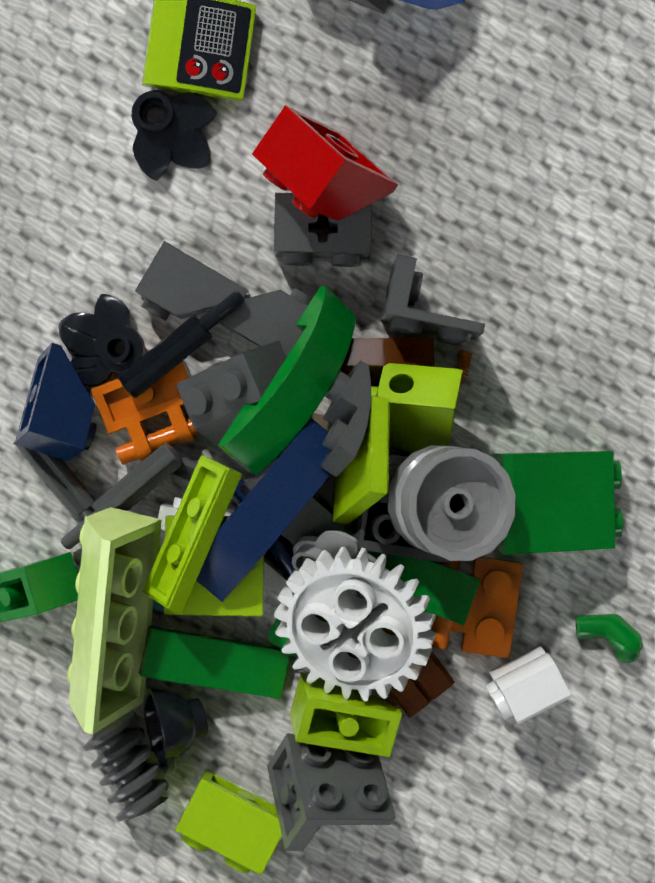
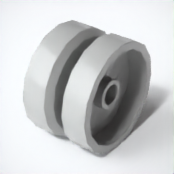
[388,445,516,561]

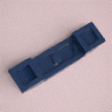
[196,418,331,602]

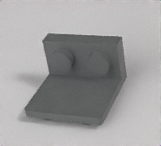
[381,254,485,346]
[267,733,396,851]

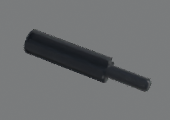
[118,291,244,398]

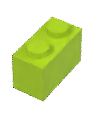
[175,769,282,875]

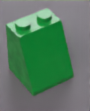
[492,451,623,555]

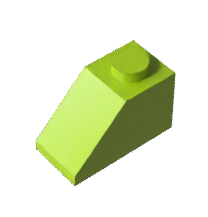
[289,672,402,757]

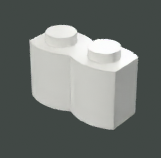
[485,646,572,725]

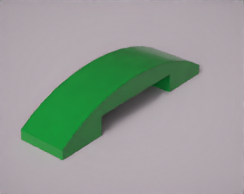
[218,286,356,475]

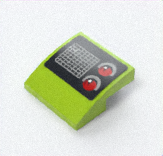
[142,0,257,102]

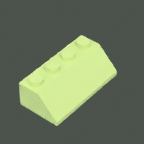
[67,507,162,735]

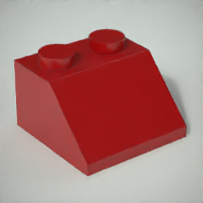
[252,105,398,221]

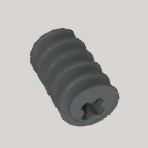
[83,710,169,822]

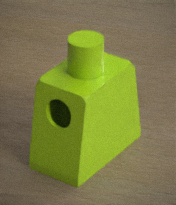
[371,363,463,453]

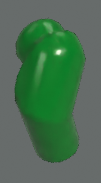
[575,614,643,663]

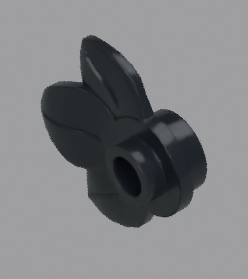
[131,90,217,181]
[58,294,145,386]

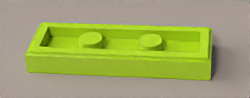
[142,455,242,613]

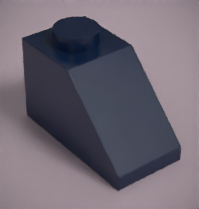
[14,343,97,462]

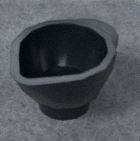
[143,688,208,773]

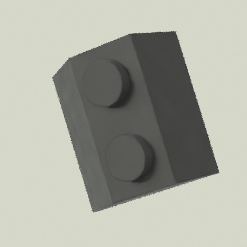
[176,341,311,445]

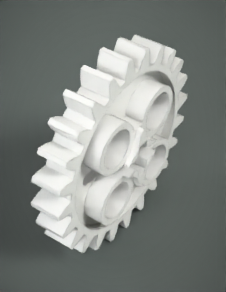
[274,547,436,701]

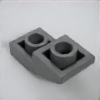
[320,360,371,477]

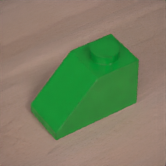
[0,552,79,623]

